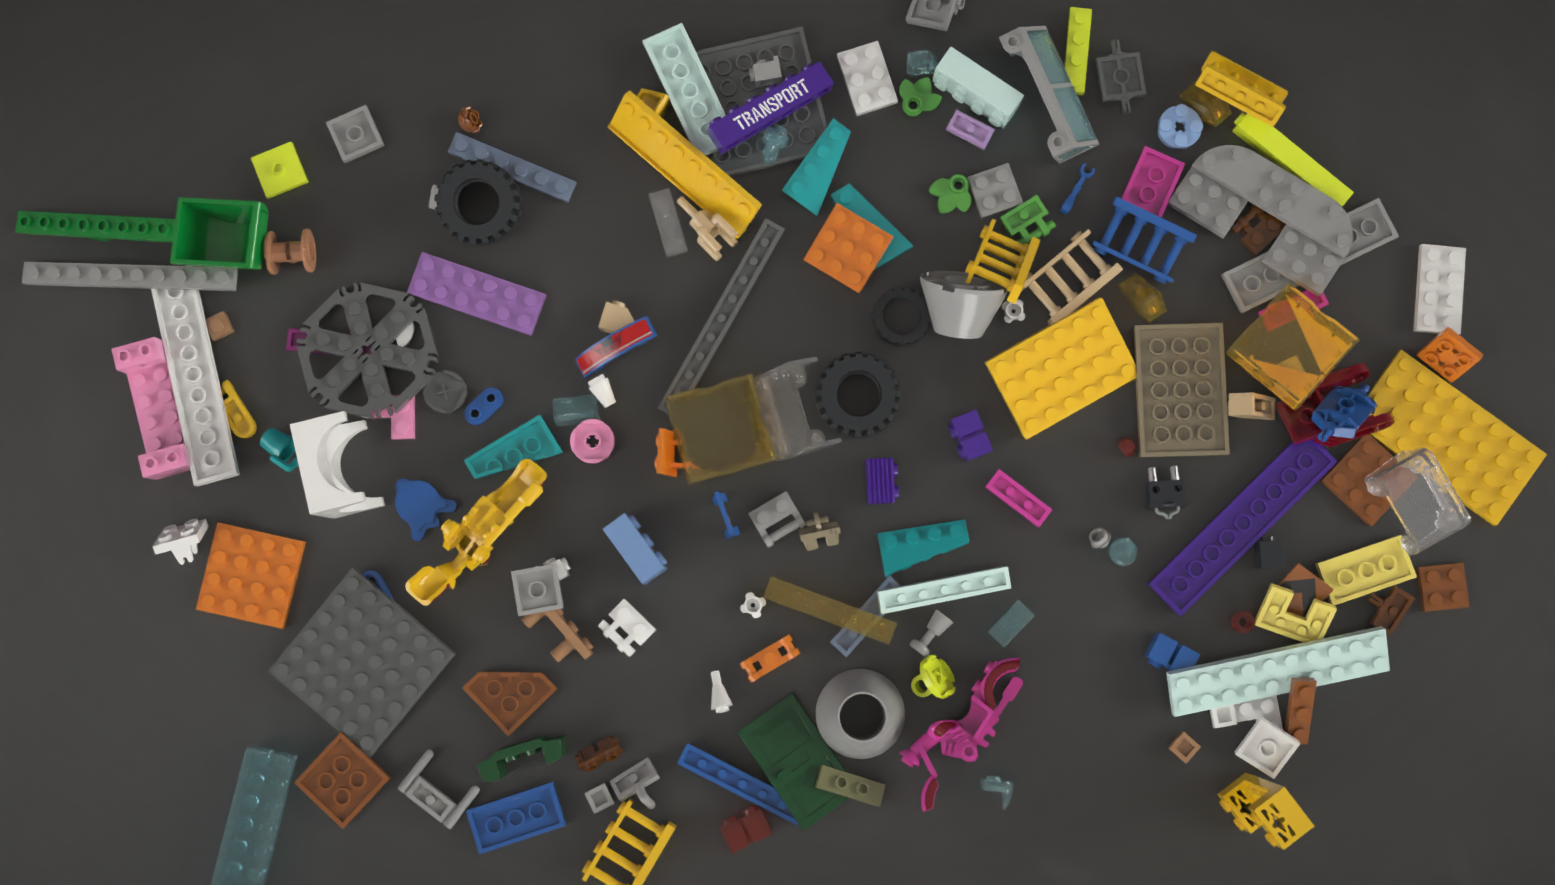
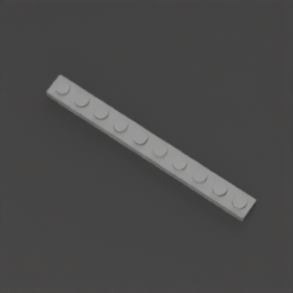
[22,262,238,291]

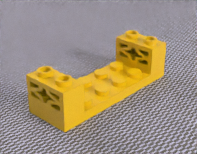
[1217,772,1314,850]

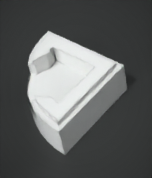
[396,322,415,347]

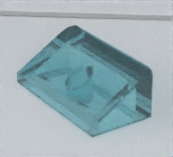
[553,394,600,426]

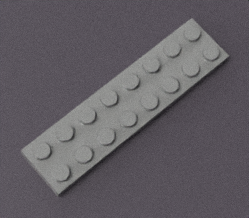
[1221,198,1399,314]

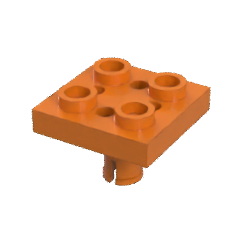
[1417,327,1484,383]

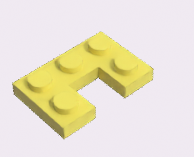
[1254,583,1337,643]

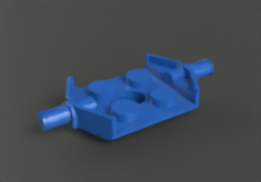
[1311,383,1377,442]

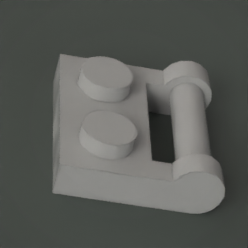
[748,491,807,548]

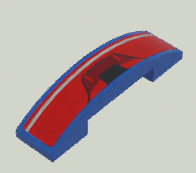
[575,316,658,378]

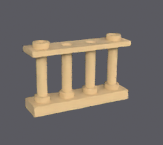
[1021,229,1123,325]

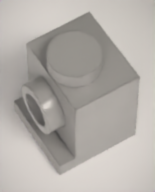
[749,55,782,88]

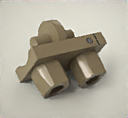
[798,512,841,551]

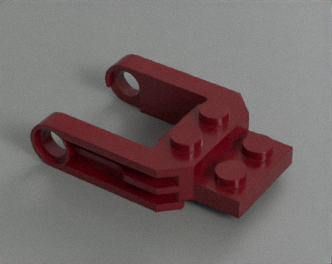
[1276,363,1395,448]

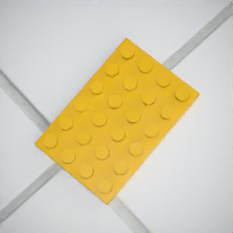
[985,297,1136,440]

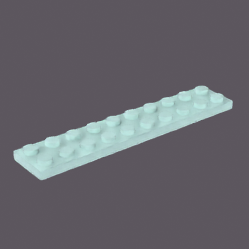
[1166,626,1390,717]

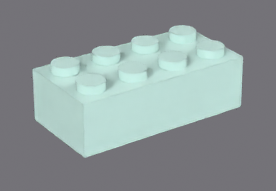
[932,47,1024,129]

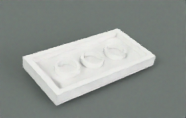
[1413,244,1466,335]

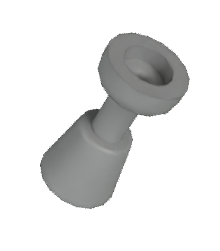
[909,609,953,657]

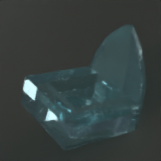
[906,49,940,76]
[980,776,1014,809]

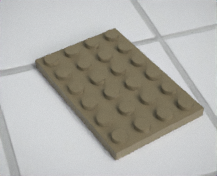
[1133,323,1230,458]

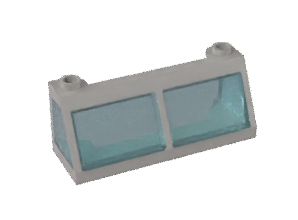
[999,26,1100,164]

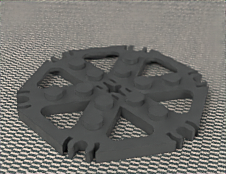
[296,282,439,420]

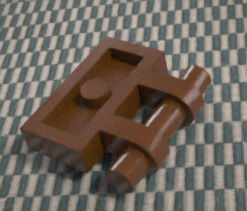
[1230,204,1286,256]

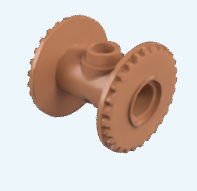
[264,229,316,275]

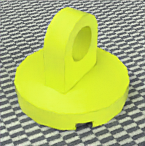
[911,655,956,699]

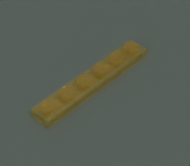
[763,577,897,645]

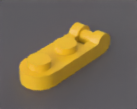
[220,380,257,438]

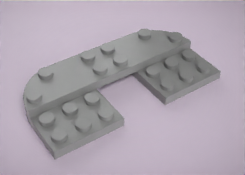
[1167,145,1353,297]

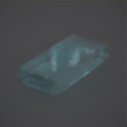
[988,600,1035,648]

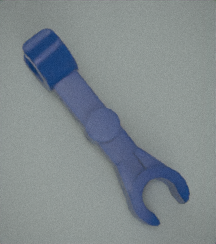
[1060,163,1095,215]

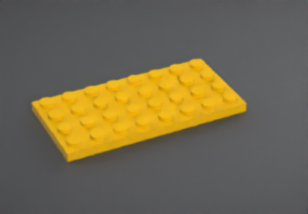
[1367,350,1547,526]

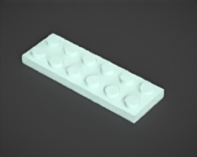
[642,23,726,156]

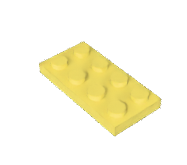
[1315,535,1417,605]

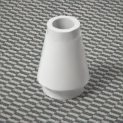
[588,374,616,408]

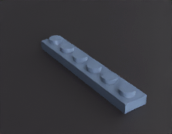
[448,132,577,203]

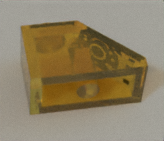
[1180,81,1232,127]
[1118,273,1167,323]

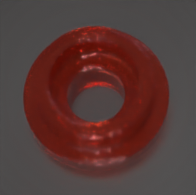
[1117,437,1137,457]
[1231,611,1255,633]

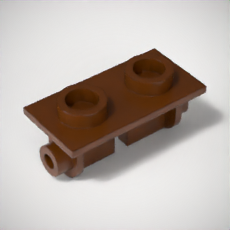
[575,735,624,772]

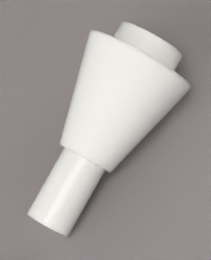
[710,671,733,713]

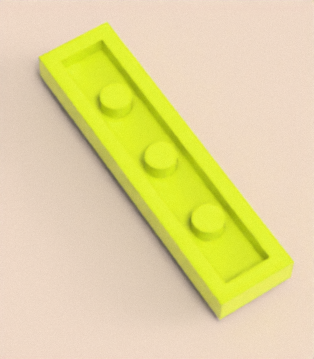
[1064,7,1092,96]

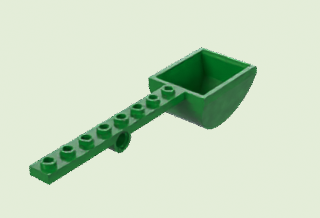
[15,197,269,270]

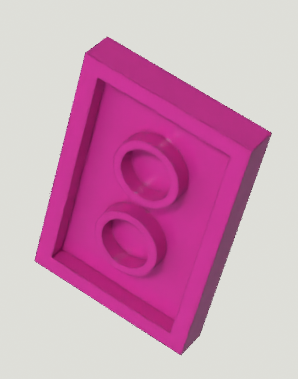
[1121,146,1185,218]

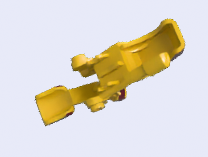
[405,459,547,606]

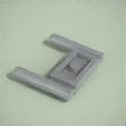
[398,749,480,829]

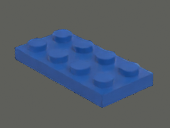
[466,781,567,854]

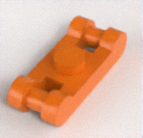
[739,634,801,683]

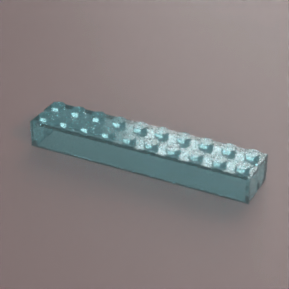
[211,745,298,885]

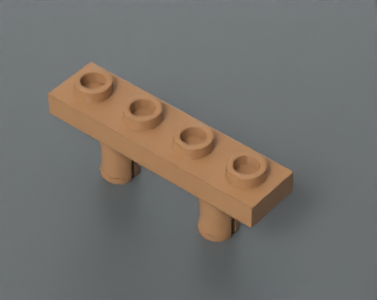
[521,609,594,662]

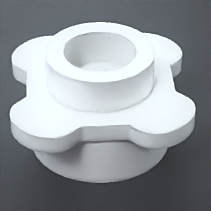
[1002,300,1026,323]
[740,592,766,618]

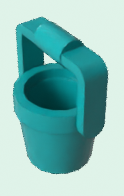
[260,428,299,472]

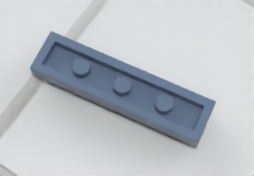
[830,576,901,657]

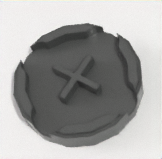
[423,370,468,414]

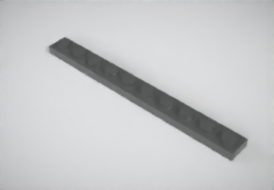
[658,218,785,416]

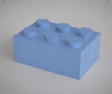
[603,513,668,585]

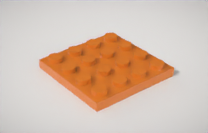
[196,522,306,629]

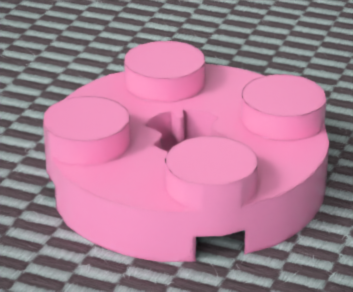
[570,419,615,464]

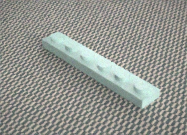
[877,566,1011,614]

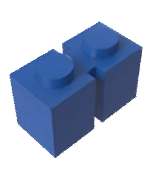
[1144,632,1200,671]

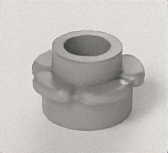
[1089,528,1111,548]

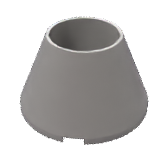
[920,271,1009,339]
[816,669,905,759]

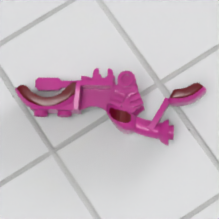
[899,657,1023,812]

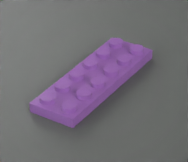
[407,252,547,336]

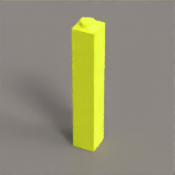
[1232,112,1354,206]

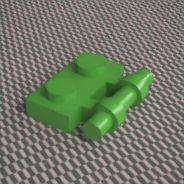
[999,195,1056,244]

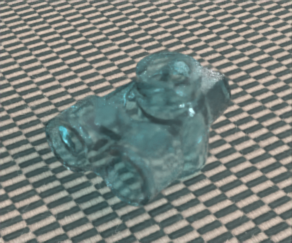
[762,126,789,164]

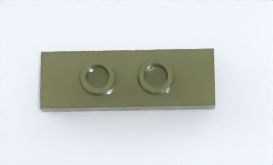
[815,765,886,807]

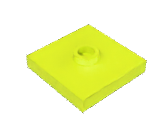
[251,142,309,199]

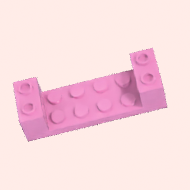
[111,337,190,480]

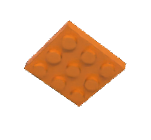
[803,203,894,294]

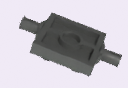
[1095,40,1147,114]

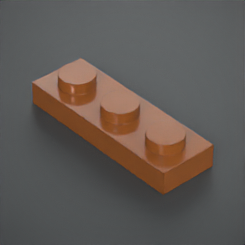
[1284,678,1317,744]

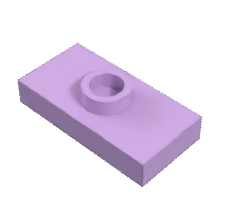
[946,109,995,150]

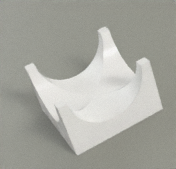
[290,411,385,519]

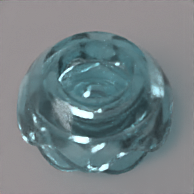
[1109,538,1137,566]

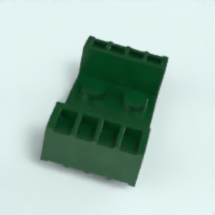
[476,735,567,782]

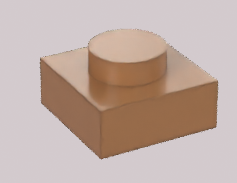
[206,311,235,341]
[1167,731,1201,763]

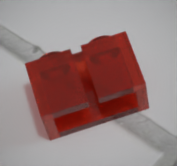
[720,805,773,854]

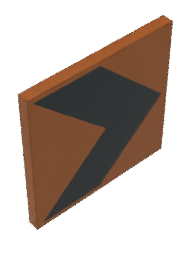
[1277,563,1334,617]

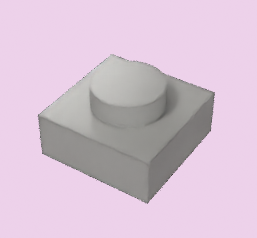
[584,782,615,814]

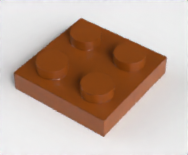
[1416,563,1470,612]

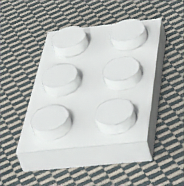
[837,41,898,116]

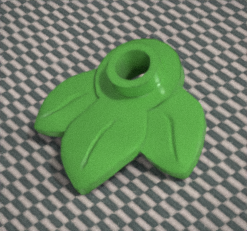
[899,77,942,117]
[929,174,971,214]

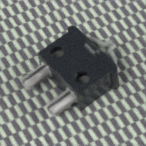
[1145,466,1189,519]

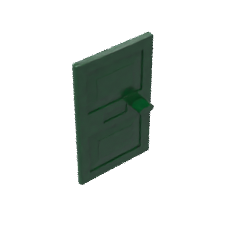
[737,693,849,831]

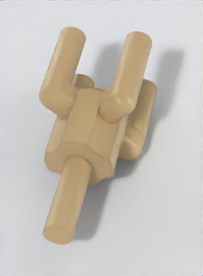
[677,196,738,261]

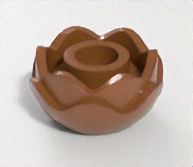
[458,106,483,133]

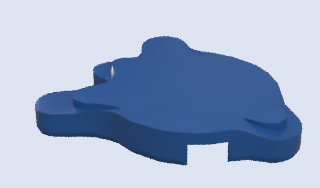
[395,478,457,541]

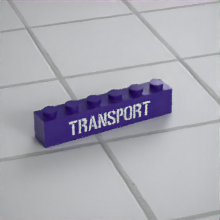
[707,62,834,154]

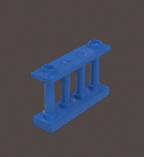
[1091,196,1197,284]

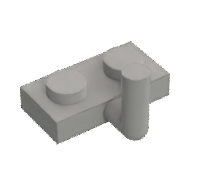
[610,757,660,809]

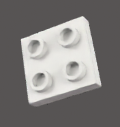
[152,519,209,565]

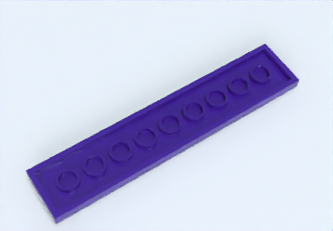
[1148,439,1337,616]

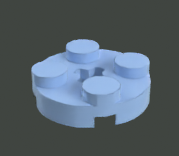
[1157,104,1203,149]

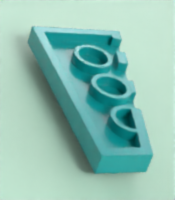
[782,118,851,216]
[830,184,913,269]
[464,415,563,480]
[878,520,969,578]

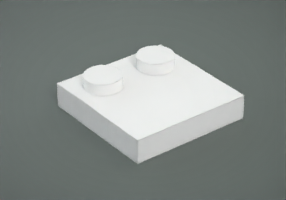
[1235,716,1300,779]

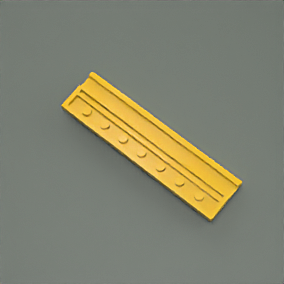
[608,91,762,239]

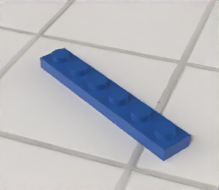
[677,743,798,825]

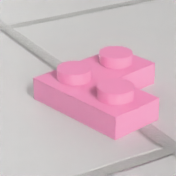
[374,395,415,440]

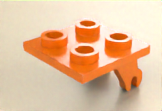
[655,428,701,477]

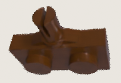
[1367,585,1415,636]

